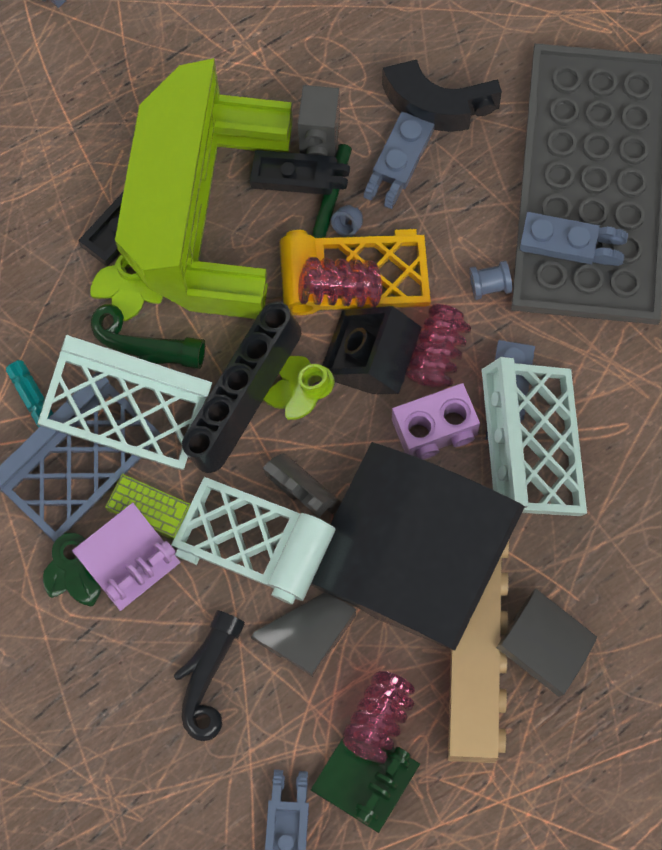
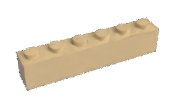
[448,541,509,763]

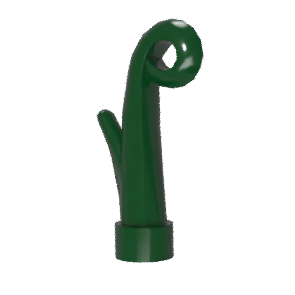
[91,304,206,369]

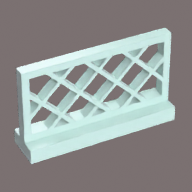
[37,335,212,470]
[482,357,587,516]

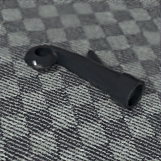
[174,610,245,741]

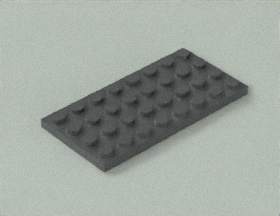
[511,43,662,325]

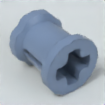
[469,261,512,300]

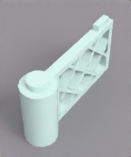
[171,477,336,605]

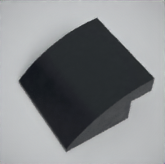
[311,442,525,651]

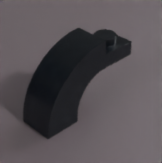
[382,59,502,132]

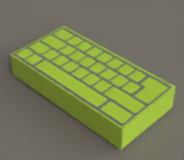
[105,474,191,540]

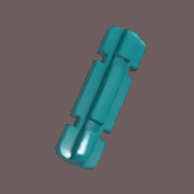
[6,360,54,427]

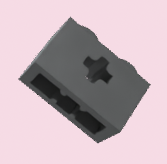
[298,85,340,157]

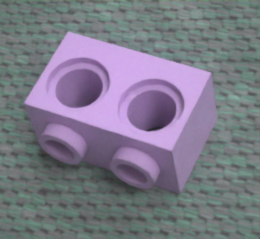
[392,383,480,460]

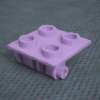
[72,503,181,611]

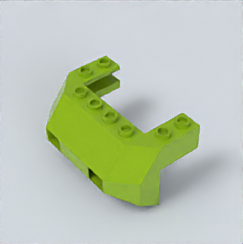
[115,58,293,319]

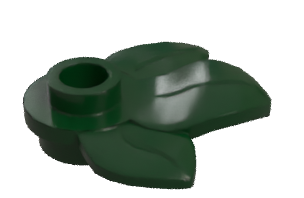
[43,533,101,607]

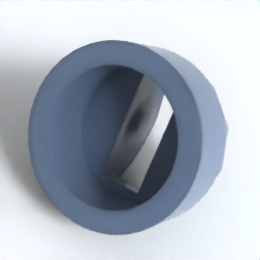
[331,205,363,237]

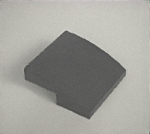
[496,589,597,697]

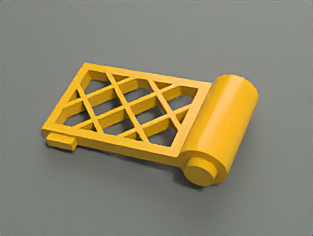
[279,229,431,316]

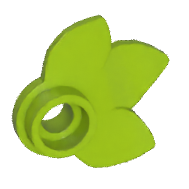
[90,255,163,321]
[263,356,335,420]

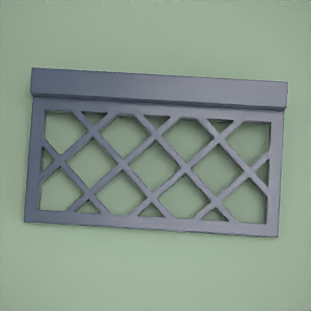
[0,372,161,542]

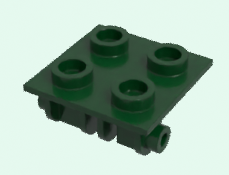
[311,722,420,833]

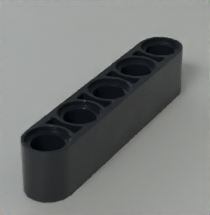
[182,302,302,473]

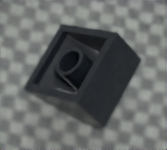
[322,306,422,394]

